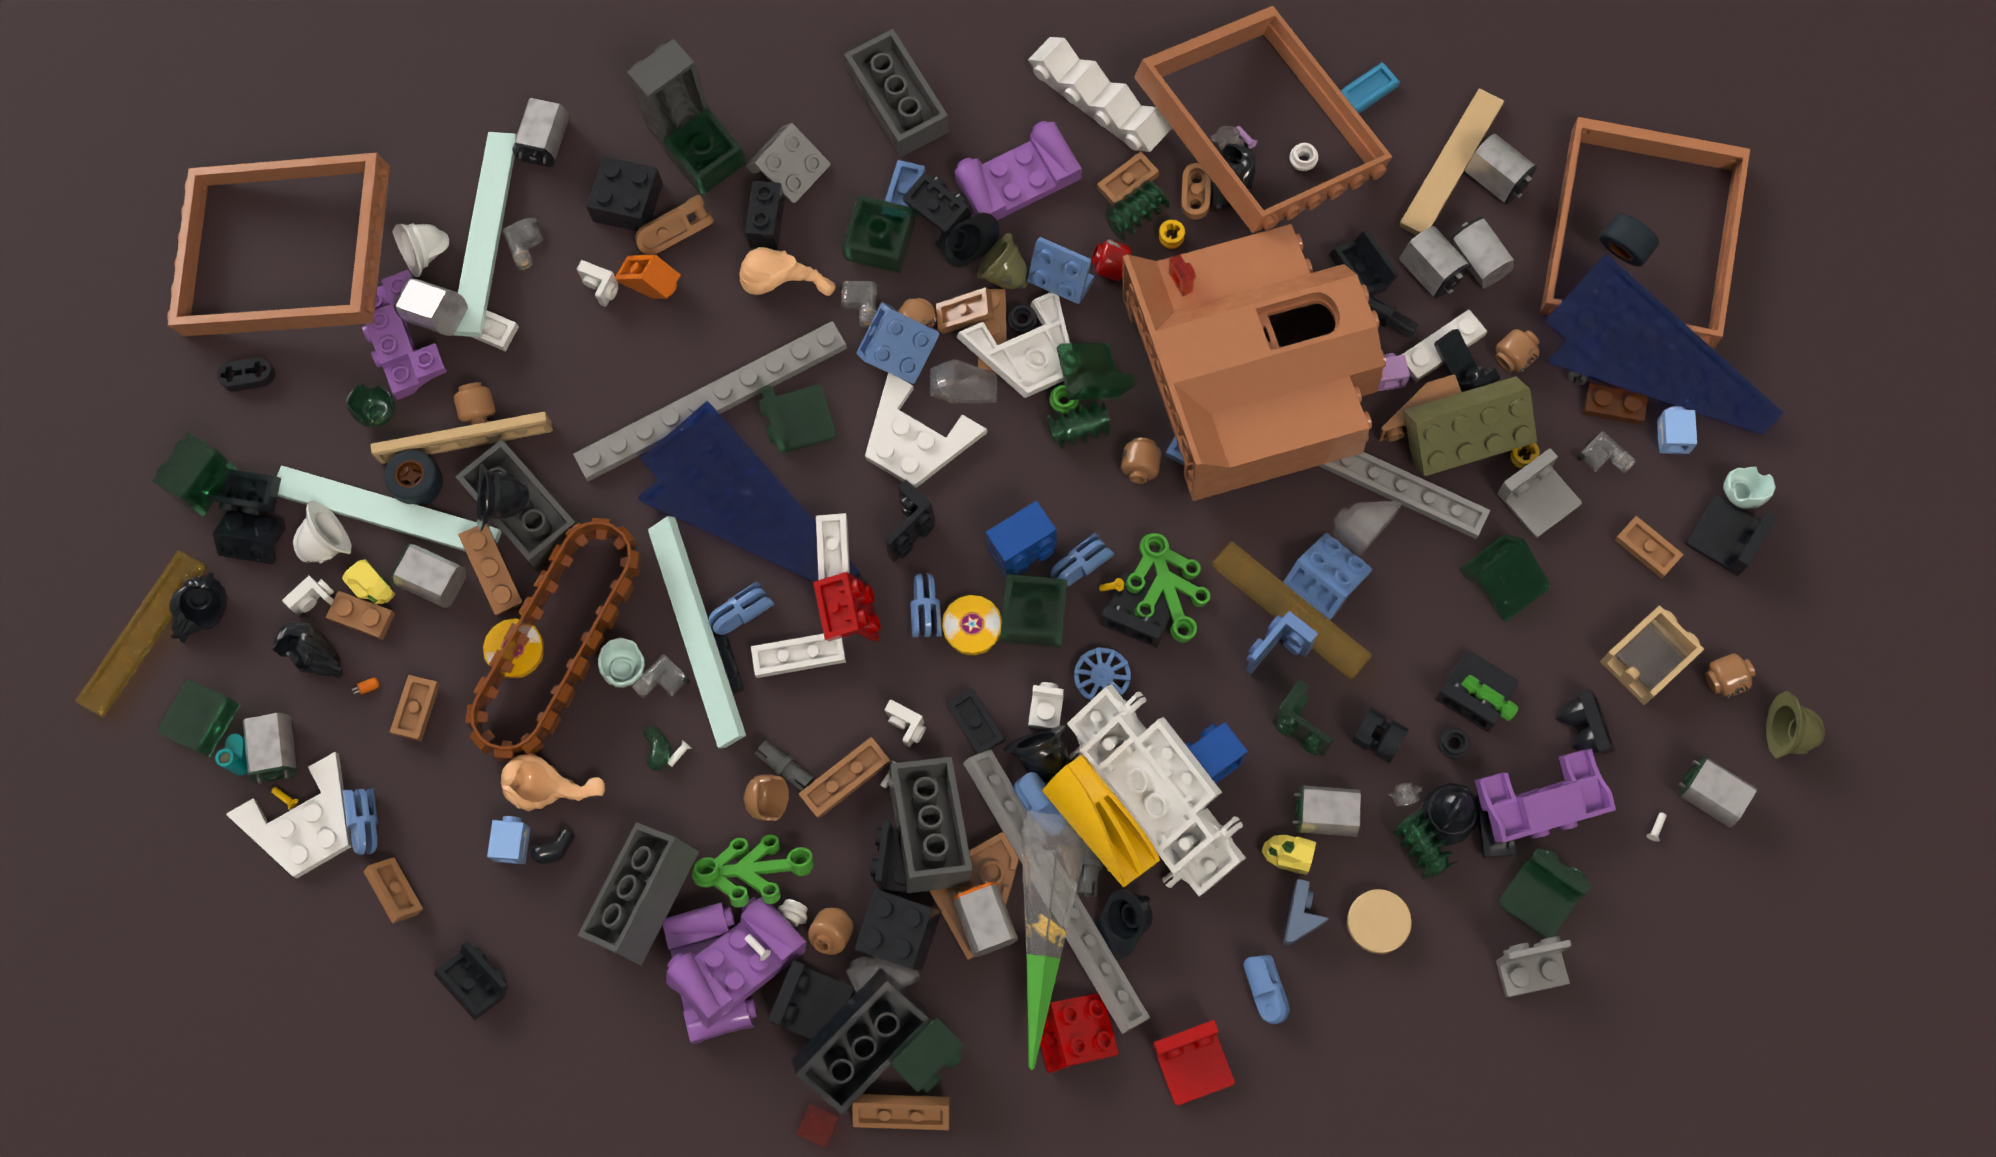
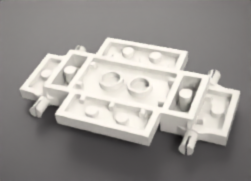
[1067,684,1246,896]

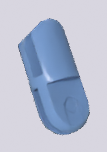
[1050,533,1114,588]
[910,573,942,638]
[709,581,774,635]
[1013,772,1067,836]
[343,788,379,855]
[1243,955,1290,1024]

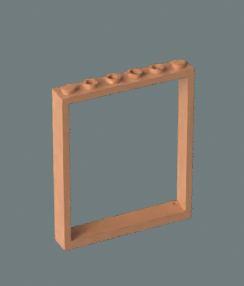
[1134,6,1392,234]
[1540,117,1750,349]
[167,153,390,337]

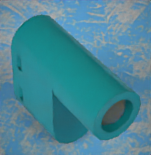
[215,734,248,776]

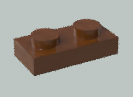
[1583,383,1648,425]

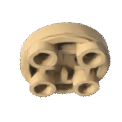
[1347,889,1412,954]

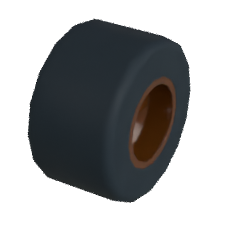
[1599,213,1659,267]
[384,450,443,506]

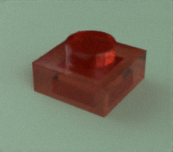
[1169,254,1196,297]
[796,1104,840,1148]

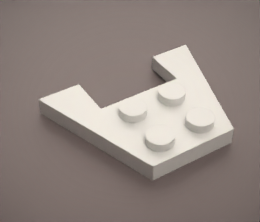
[957,292,1076,398]
[865,373,987,488]
[226,752,352,878]

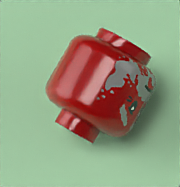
[1091,239,1132,282]

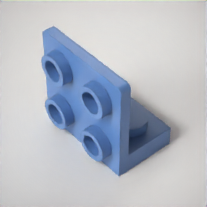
[1027,237,1094,304]
[856,302,939,384]
[1283,533,1372,620]
[1246,611,1318,674]

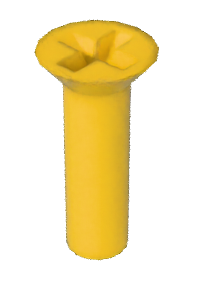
[1099,578,1124,592]
[271,787,299,810]

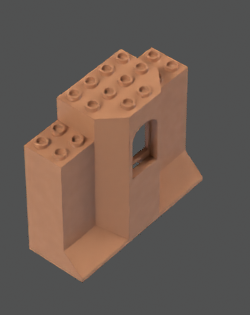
[1123,224,1386,501]

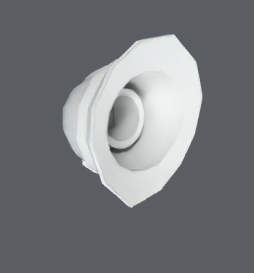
[392,223,449,277]
[293,500,352,563]

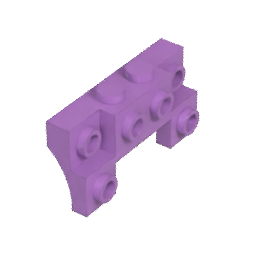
[362,270,447,400]
[1475,749,1616,843]

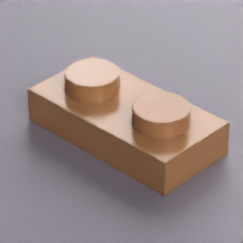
[1097,151,1159,209]
[936,287,994,334]
[1615,516,1684,579]
[325,591,395,641]
[390,675,440,742]
[363,857,423,924]

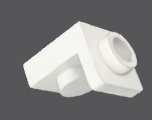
[577,260,618,307]
[282,576,334,616]
[1028,682,1064,730]
[884,699,926,748]

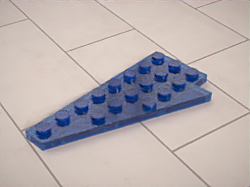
[1544,254,1784,435]
[638,401,861,582]

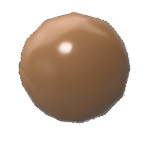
[743,774,789,821]

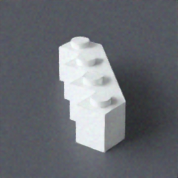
[1028,37,1172,152]

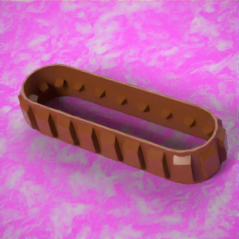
[465,518,641,762]

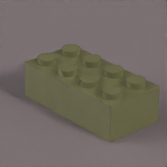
[1403,376,1537,476]

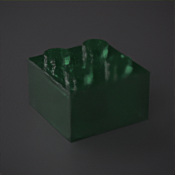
[663,108,747,196]
[842,195,916,273]
[153,433,238,517]
[1001,574,1068,648]
[891,1017,964,1093]

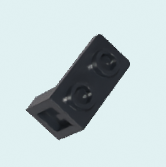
[1434,329,1500,392]

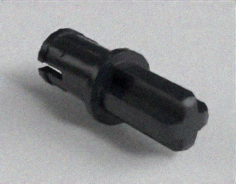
[1368,295,1419,338]

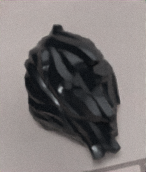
[1212,143,1257,213]
[169,572,228,643]
[272,622,343,678]

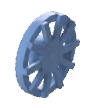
[1074,647,1131,701]

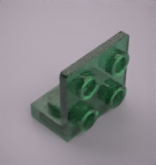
[1056,342,1136,400]
[1460,534,1551,621]
[157,679,240,758]
[1272,679,1334,757]

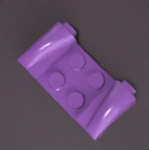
[954,121,1082,220]
[666,897,806,1029]
[663,902,757,1044]

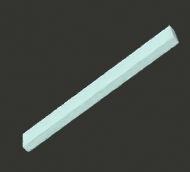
[454,132,516,337]
[277,465,502,552]
[648,516,746,748]

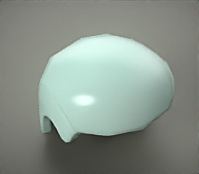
[1723,466,1776,510]
[598,638,645,688]

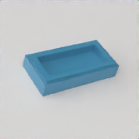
[1340,62,1400,114]

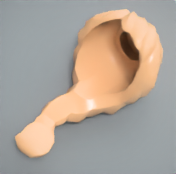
[739,247,836,296]
[500,753,605,812]

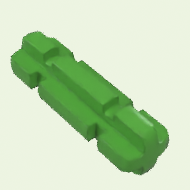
[1461,675,1519,721]

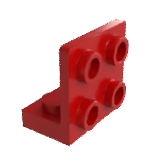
[813,572,881,642]
[1040,993,1119,1073]
[1152,1020,1235,1106]

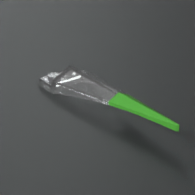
[1021,811,1086,1070]

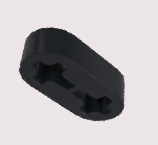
[216,357,276,391]

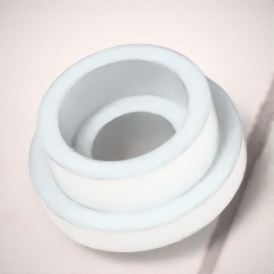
[1289,143,1318,171]
[777,899,808,927]

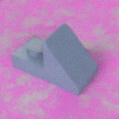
[1283,879,1329,946]

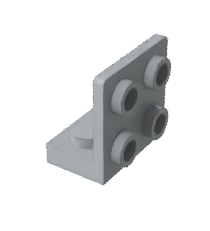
[745,123,830,203]
[1497,448,1582,538]
[1496,936,1572,998]

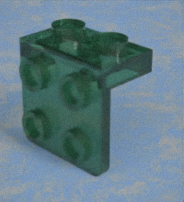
[759,385,836,454]
[1499,847,1592,939]

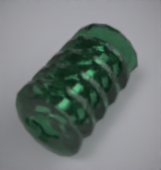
[1105,180,1170,241]
[1046,400,1111,449]
[1393,808,1459,880]

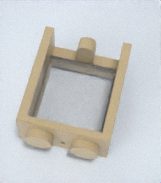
[1600,605,1704,705]

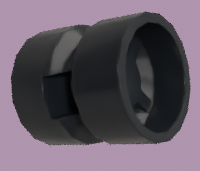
[1351,708,1409,764]

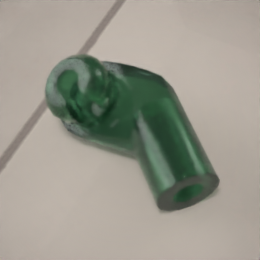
[643,725,671,771]

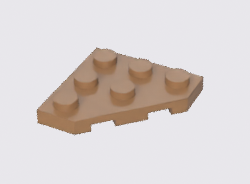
[929,832,1019,961]

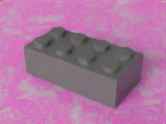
[844,29,950,157]
[627,38,712,151]
[455,439,576,571]
[889,757,972,893]
[577,822,699,966]

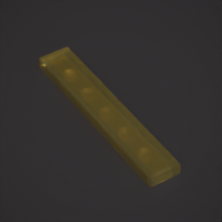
[1212,541,1372,680]
[75,550,206,718]

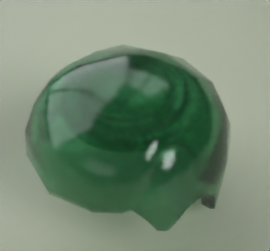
[346,384,396,428]

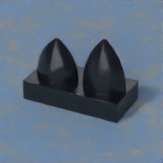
[1556,689,1615,755]

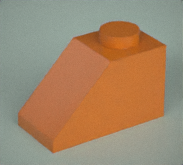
[615,255,681,299]

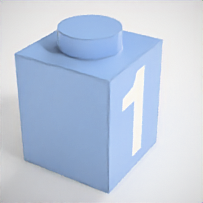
[1657,406,1697,454]
[487,816,531,864]

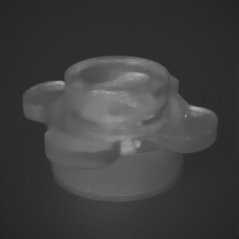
[1211,126,1244,150]
[1388,782,1422,806]

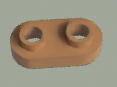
[1181,163,1211,220]

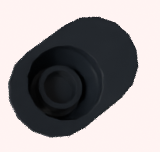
[935,212,999,267]
[1096,889,1153,959]

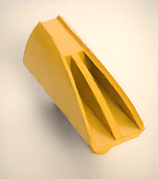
[1042,755,1160,887]

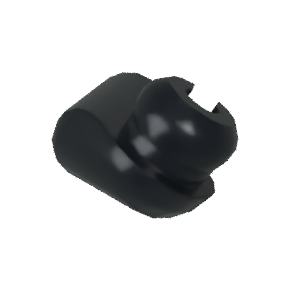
[530,828,575,864]

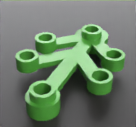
[1125,533,1210,643]
[692,834,814,908]

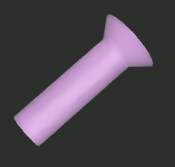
[1234,126,1258,149]

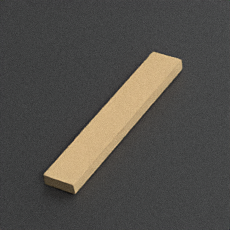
[1399,88,1504,236]
[371,411,553,464]

